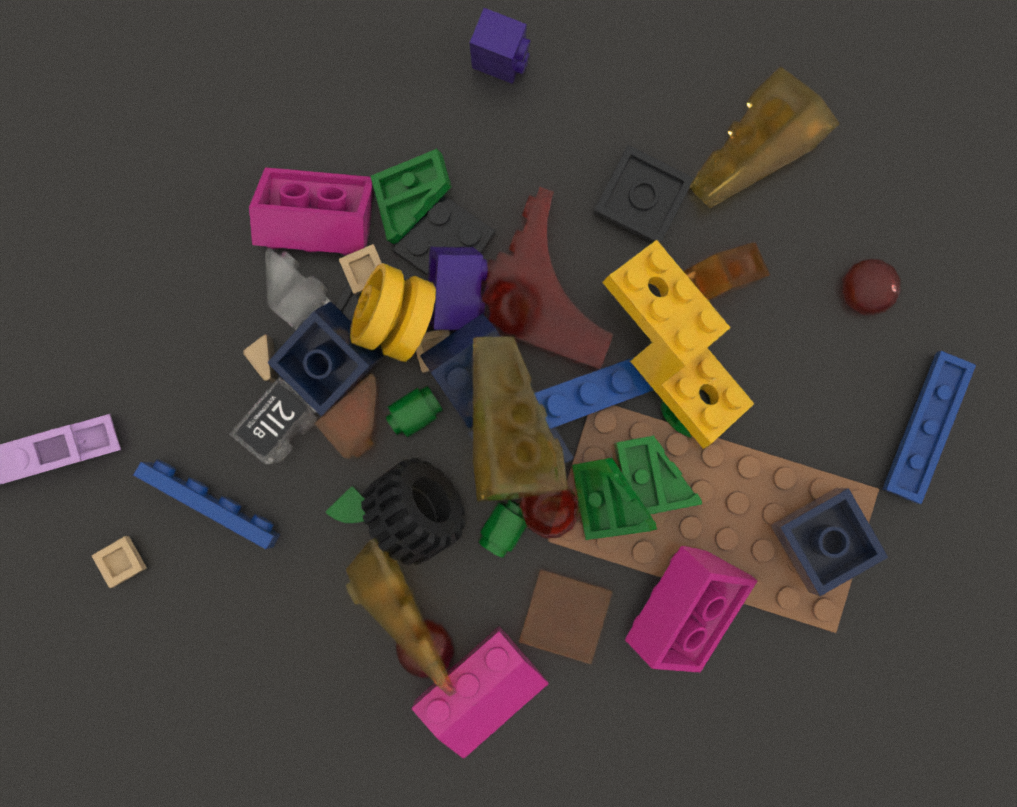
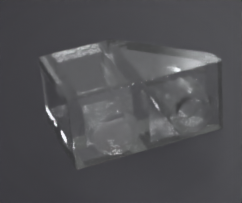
[265,248,331,330]

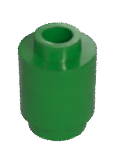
[385,385,443,438]
[478,499,530,558]

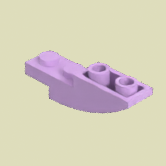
[0,414,121,485]

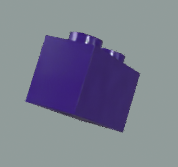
[470,8,531,84]
[428,246,488,330]

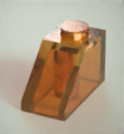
[683,242,770,302]
[314,373,380,459]

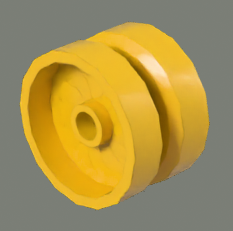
[350,263,436,362]

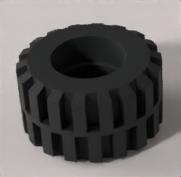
[361,458,465,565]

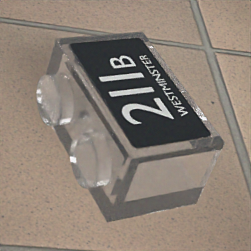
[230,376,318,464]

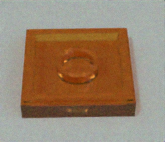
[519,569,613,664]

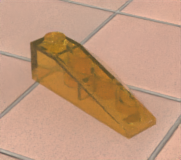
[690,66,840,208]
[473,336,568,502]
[346,538,456,697]

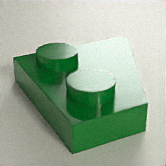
[371,149,451,244]
[614,435,702,515]
[572,458,657,540]

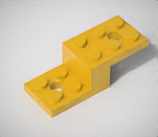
[602,240,754,449]

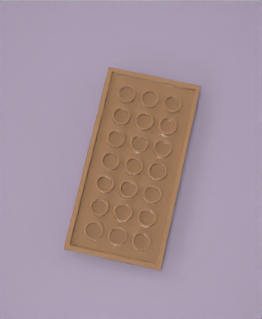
[548,405,879,633]

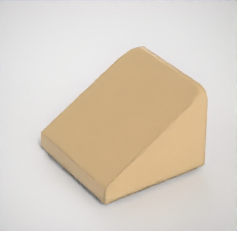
[243,334,278,383]

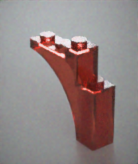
[486,187,613,371]

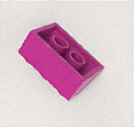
[249,167,374,256]
[625,546,758,673]
[411,626,549,759]

